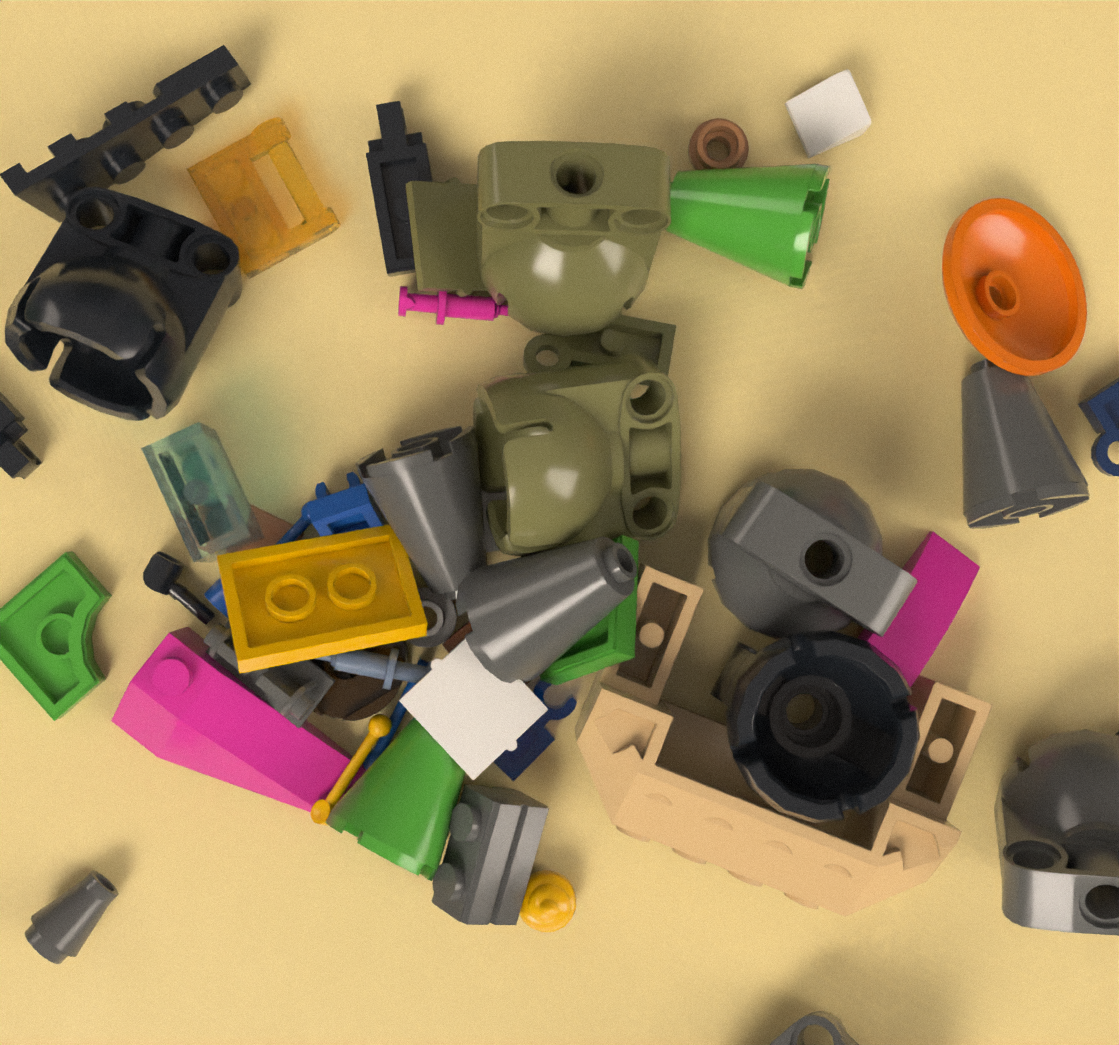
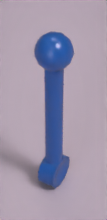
[363,658,428,770]

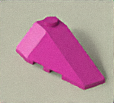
[111,627,366,812]

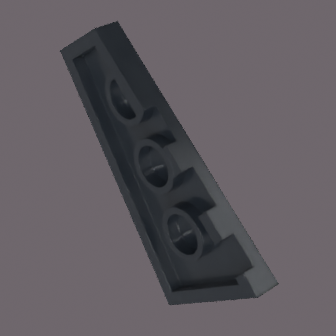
[0,45,251,223]

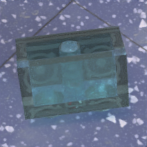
[141,422,265,563]

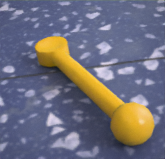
[311,714,392,826]

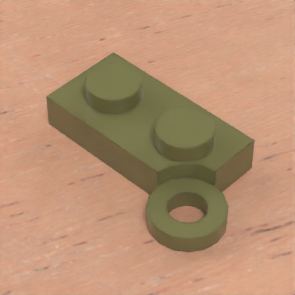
[523,315,676,386]

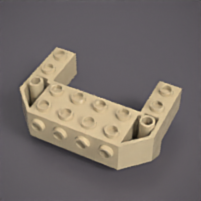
[575,563,993,917]

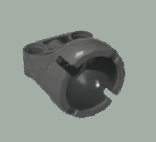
[708,469,918,640]
[994,729,1119,936]

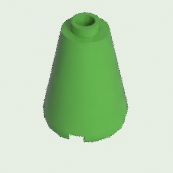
[666,164,830,289]
[325,717,466,881]

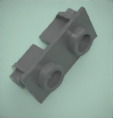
[204,620,336,728]

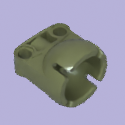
[476,141,671,337]
[473,353,681,557]

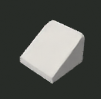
[785,69,871,159]

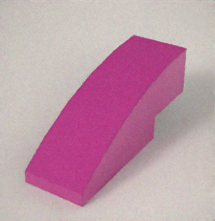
[857,531,980,687]

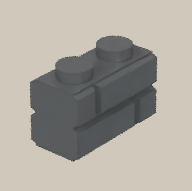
[432,784,549,925]

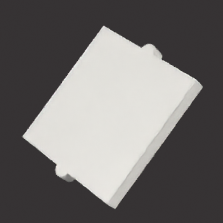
[399,639,548,780]

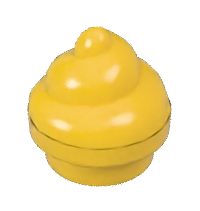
[519,870,576,932]

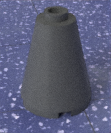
[961,359,1090,529]
[356,426,487,600]
[456,536,637,683]

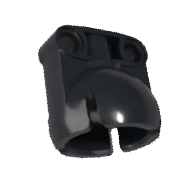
[5,186,242,421]
[710,629,920,823]

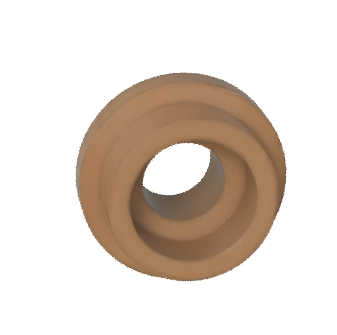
[688,118,749,170]

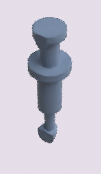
[298,648,432,690]

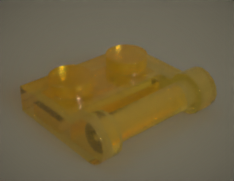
[187,117,341,278]

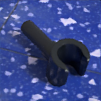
[143,551,216,625]

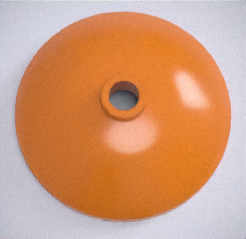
[942,198,1087,376]

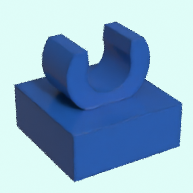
[307,472,384,537]

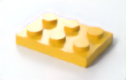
[217,525,428,674]

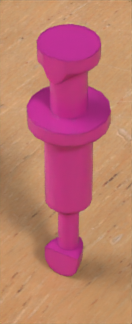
[398,286,509,325]

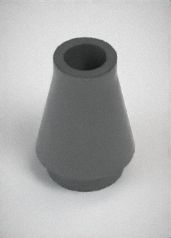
[25,870,119,964]

